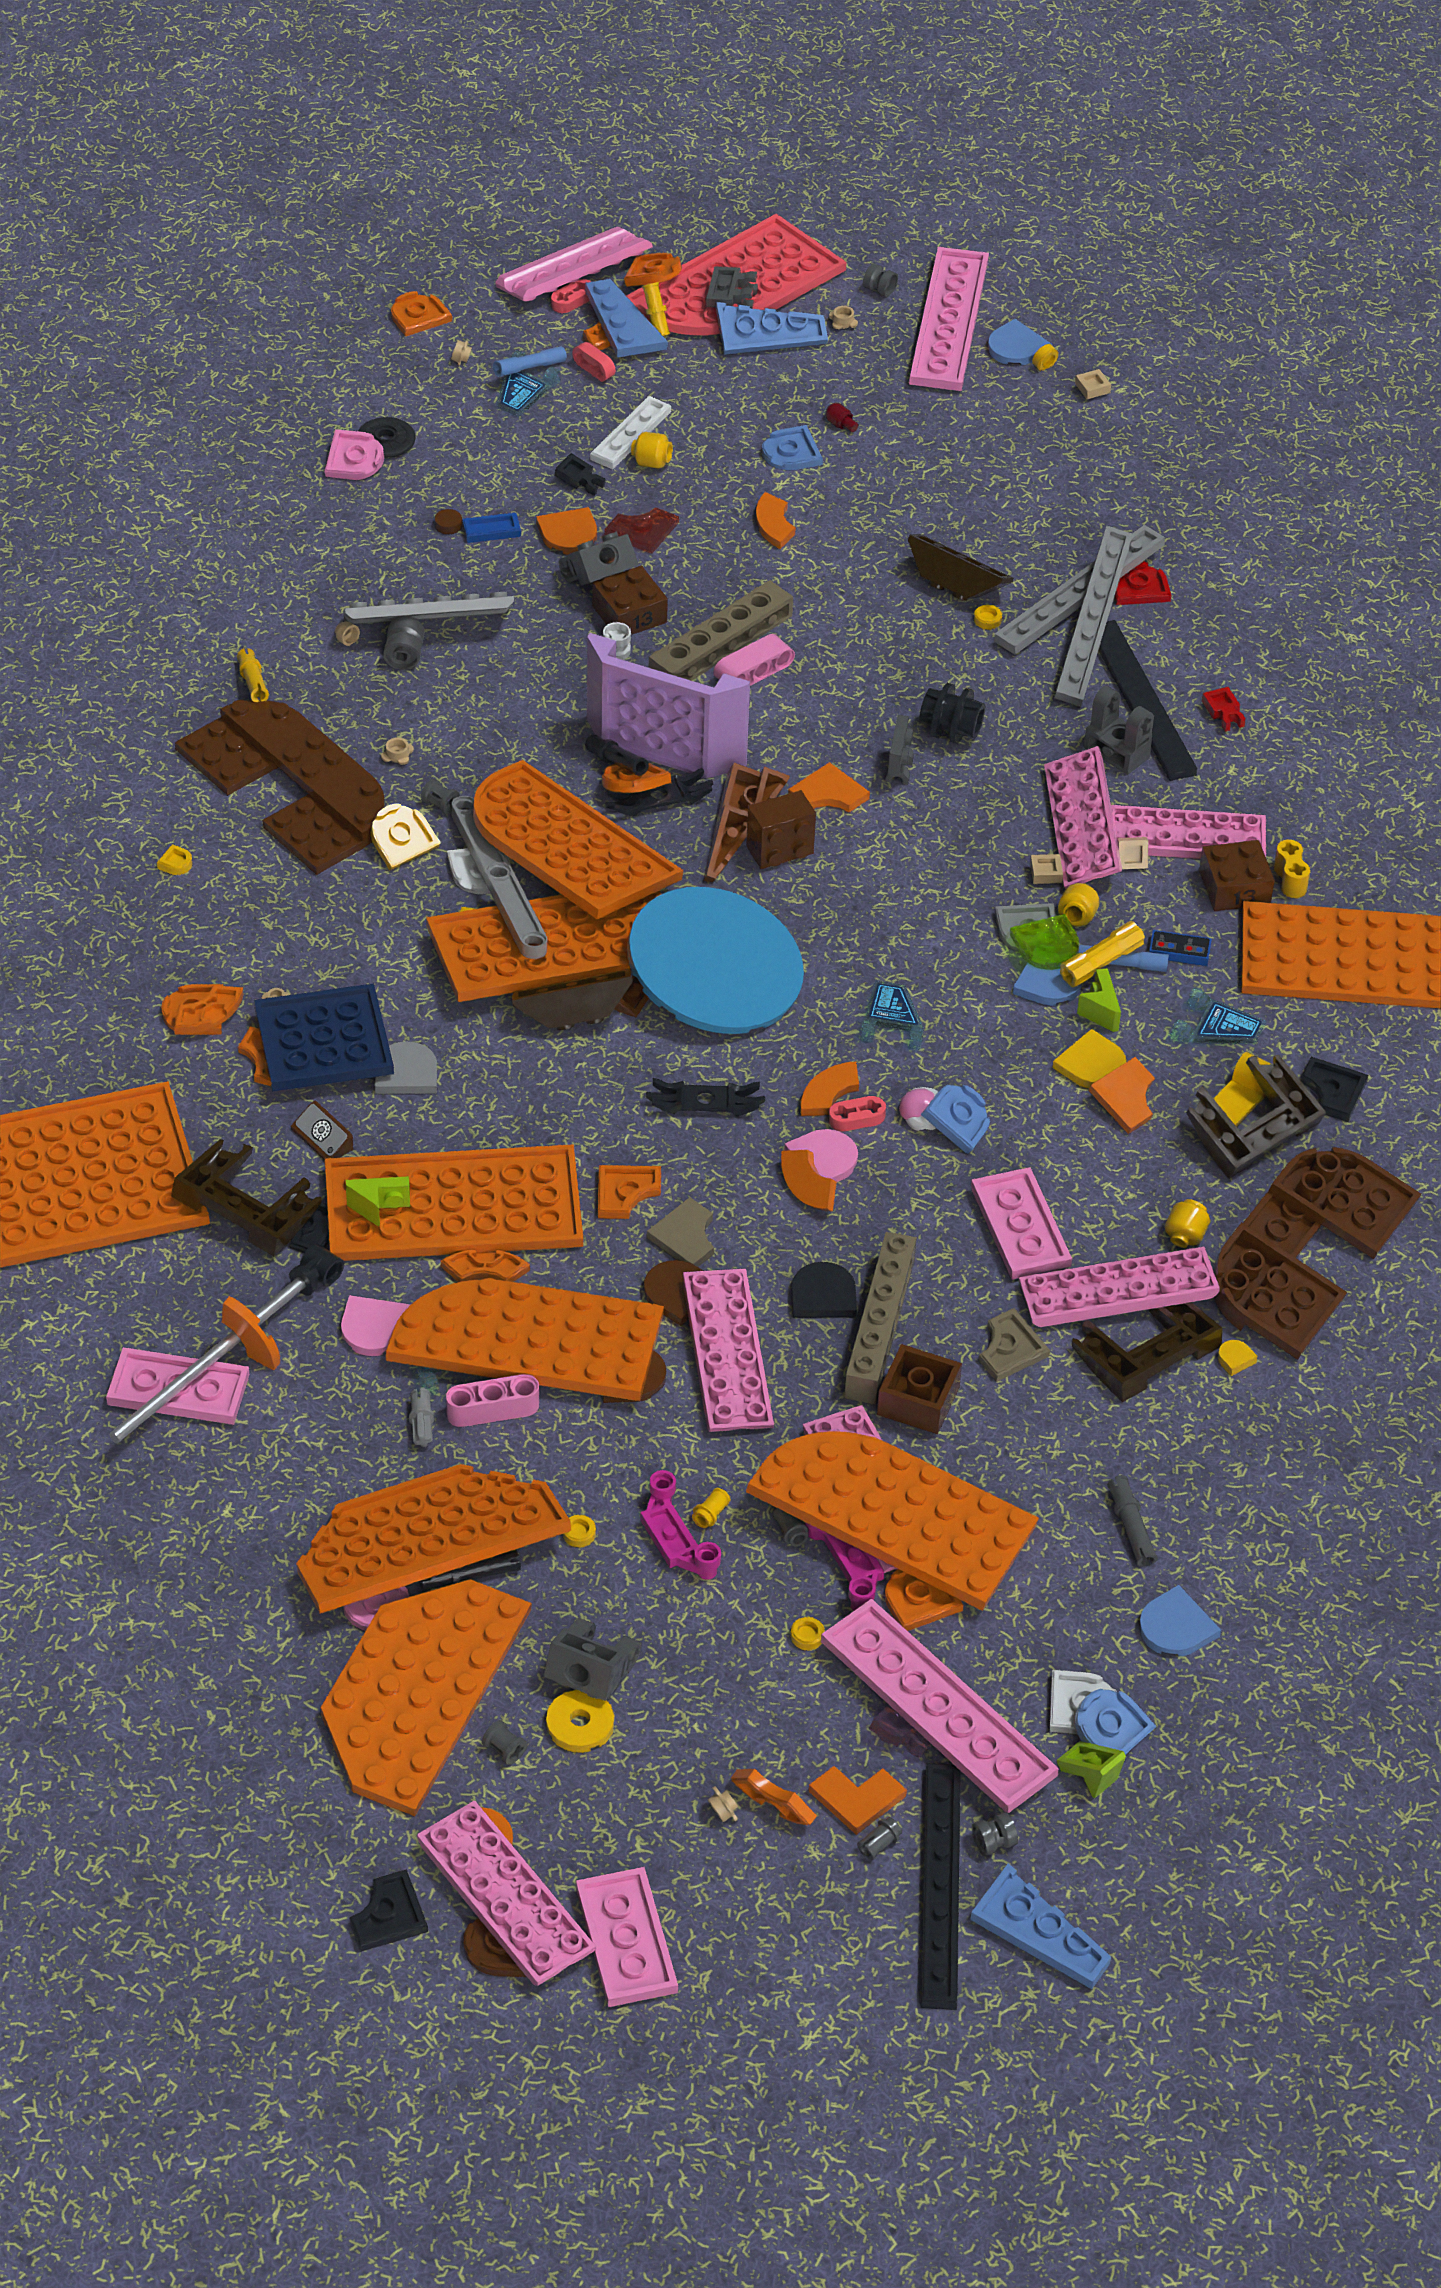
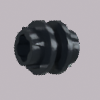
[919,682,986,744]

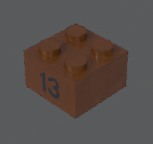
[592,565,668,635]
[746,790,816,869]
[1199,840,1275,911]
[877,1344,962,1434]

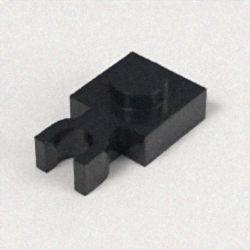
[554,453,606,496]

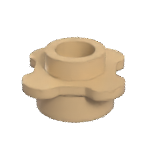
[829,306,858,329]
[381,737,414,765]
[707,1786,738,1822]

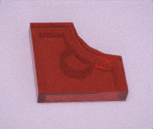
[604,507,679,554]

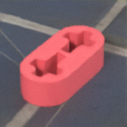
[551,279,591,313]
[572,342,616,382]
[829,1096,886,1131]

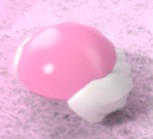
[899,1087,938,1131]

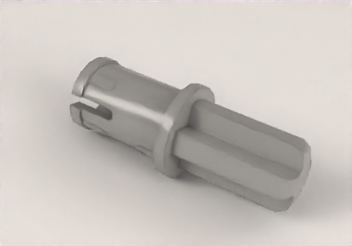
[409,1388,435,1447]

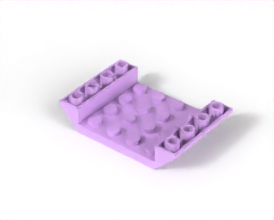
[587,633,750,778]

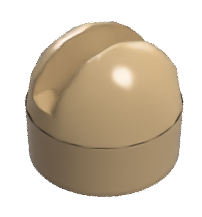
[335,621,360,646]

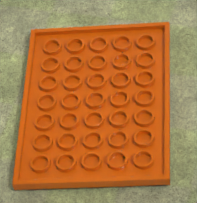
[0,1081,210,1268]

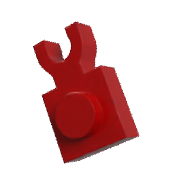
[1202,687,1246,732]

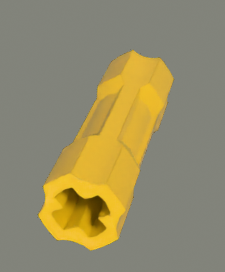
[1060,921,1145,987]

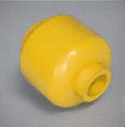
[631,432,673,469]
[1058,883,1099,927]
[1164,1199,1211,1248]

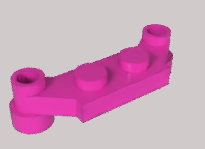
[640,1470,721,1580]
[805,1522,884,1611]

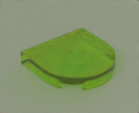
[1010,914,1079,970]

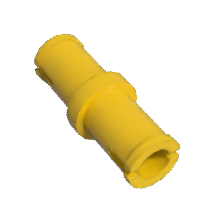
[642,282,670,336]

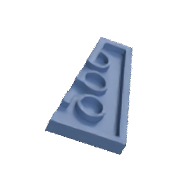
[585,279,668,358]
[715,302,828,355]
[971,1863,1111,1989]

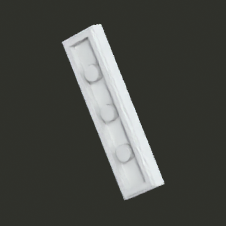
[590,396,671,470]

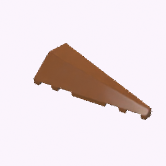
[703,763,790,882]

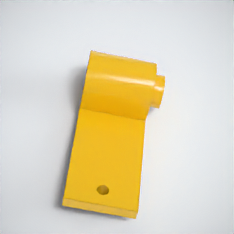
[1214,1052,1271,1127]

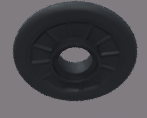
[358,417,416,458]

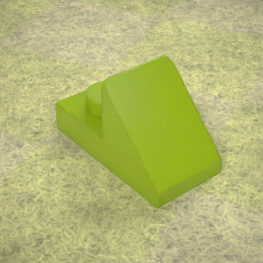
[1077,968,1121,1032]
[346,1176,410,1226]
[1056,1741,1126,1798]

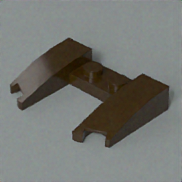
[1186,1054,1327,1179]
[171,1139,322,1257]
[1072,1302,1222,1402]

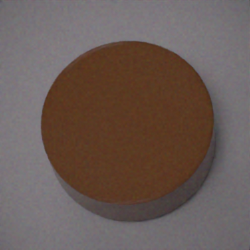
[435,509,462,535]

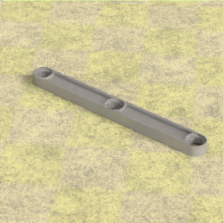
[451,796,548,959]

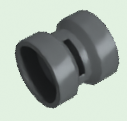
[863,263,899,297]
[972,1812,1018,1856]

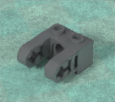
[559,531,639,586]
[1084,685,1154,775]
[544,1618,642,1701]

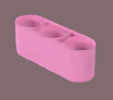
[713,634,795,686]
[446,1375,539,1427]

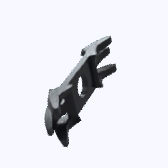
[605,768,714,816]
[646,1078,765,1116]

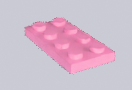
[971,1167,1072,1280]
[106,1347,250,1425]
[576,1867,678,2007]

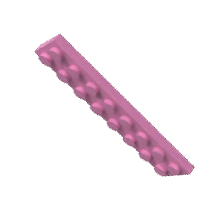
[909,247,989,391]
[821,1599,1059,1813]

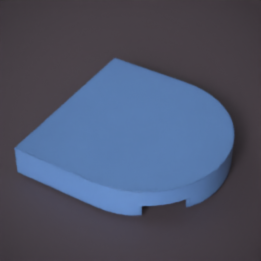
[988,319,1052,365]
[762,425,823,470]
[1013,948,1082,1006]
[921,1085,990,1154]
[1140,1585,1221,1656]
[1075,1689,1157,1755]

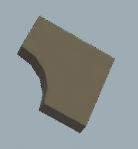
[647,1197,714,1267]
[979,1308,1050,1382]

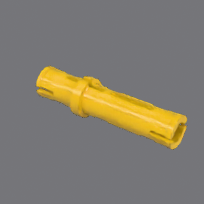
[237,648,269,702]

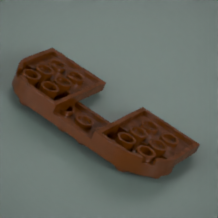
[175,700,385,875]
[1213,1147,1421,1360]

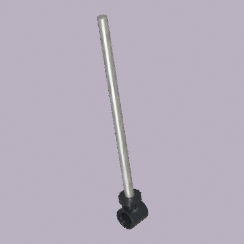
[109,1244,344,1443]

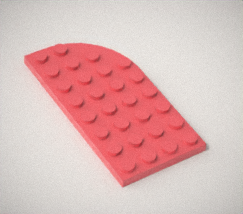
[626,214,847,336]

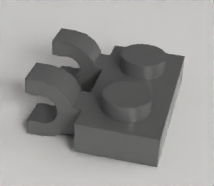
[706,266,758,309]
[886,715,914,785]

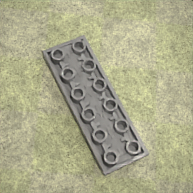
[343,592,514,625]

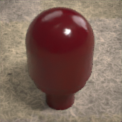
[825,403,859,432]

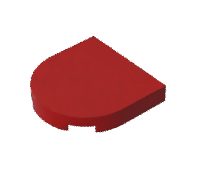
[1114,561,1172,605]

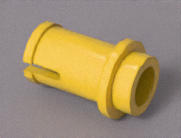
[692,1488,731,1528]

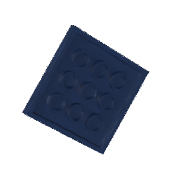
[254,983,394,1092]

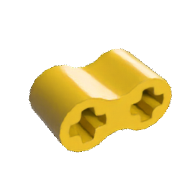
[1274,839,1310,898]

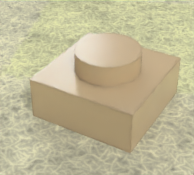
[1075,369,1111,399]
[1117,837,1148,869]
[1030,854,1063,884]

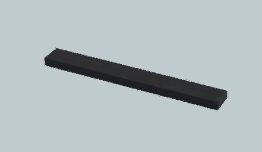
[1098,620,1197,781]
[921,1763,961,2010]

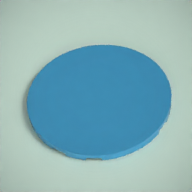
[627,887,804,1034]

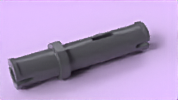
[1107,1475,1158,1567]

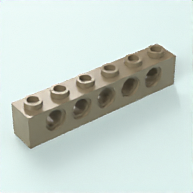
[648,580,793,681]
[844,1232,917,1405]

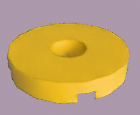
[546,1690,614,1753]

